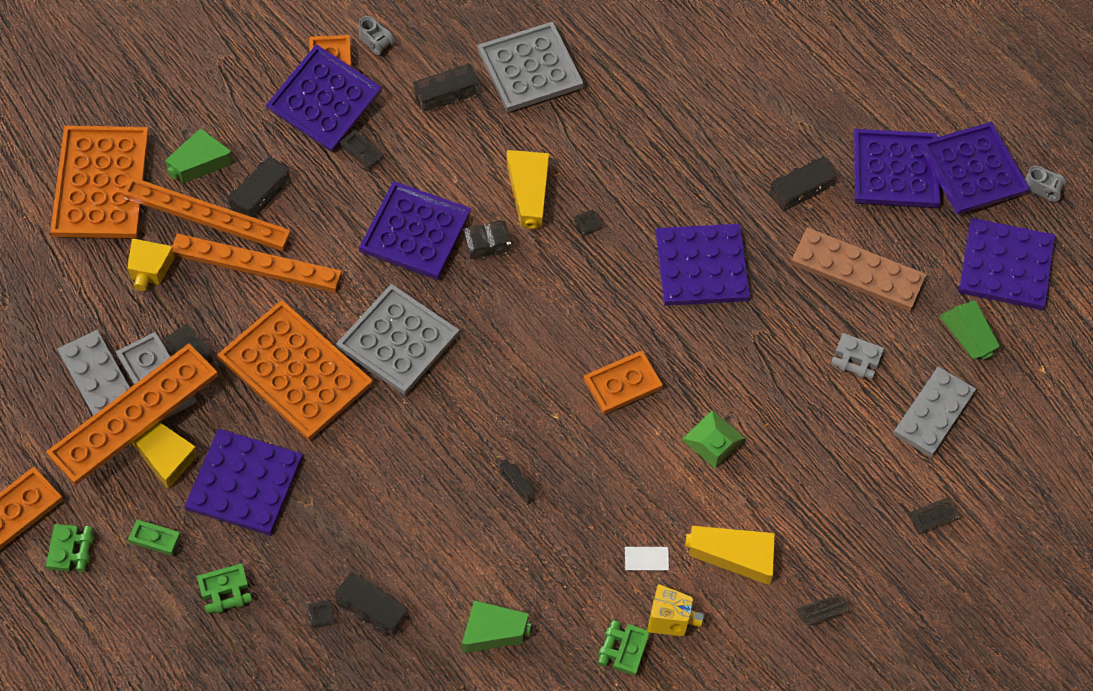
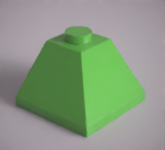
[682,410,745,469]

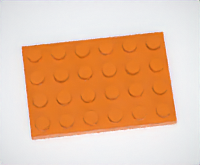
[50,126,149,238]
[217,300,373,441]

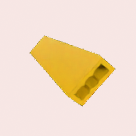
[507,150,549,229]
[132,422,198,489]
[685,526,775,584]

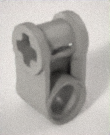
[358,16,395,55]
[1025,166,1067,202]

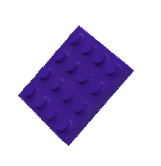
[266,44,382,152]
[919,122,1030,214]
[853,129,940,208]
[359,181,471,280]
[958,218,1055,310]
[655,224,750,306]
[184,429,303,536]

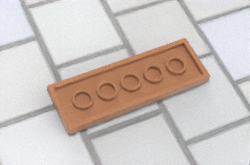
[791,227,926,312]

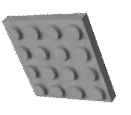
[477,21,583,112]
[336,284,459,395]

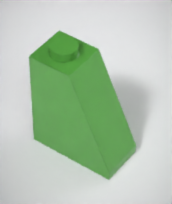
[165,128,233,183]
[940,300,1000,360]
[462,601,532,653]

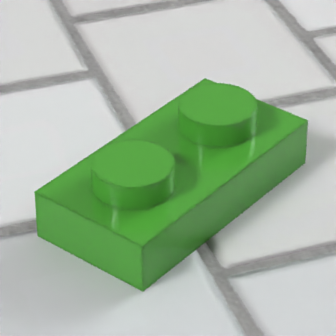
[128,520,181,556]

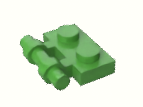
[46,524,94,572]
[197,564,252,614]
[598,621,650,676]

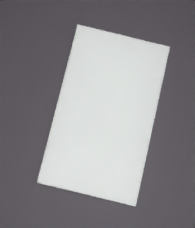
[625,547,669,570]

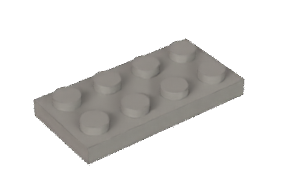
[57,330,130,416]
[116,332,197,422]
[893,367,976,457]

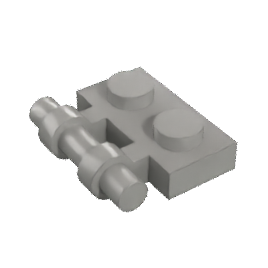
[831,333,884,379]

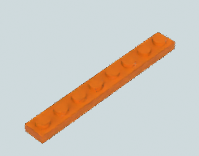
[122,177,290,251]
[172,233,342,293]

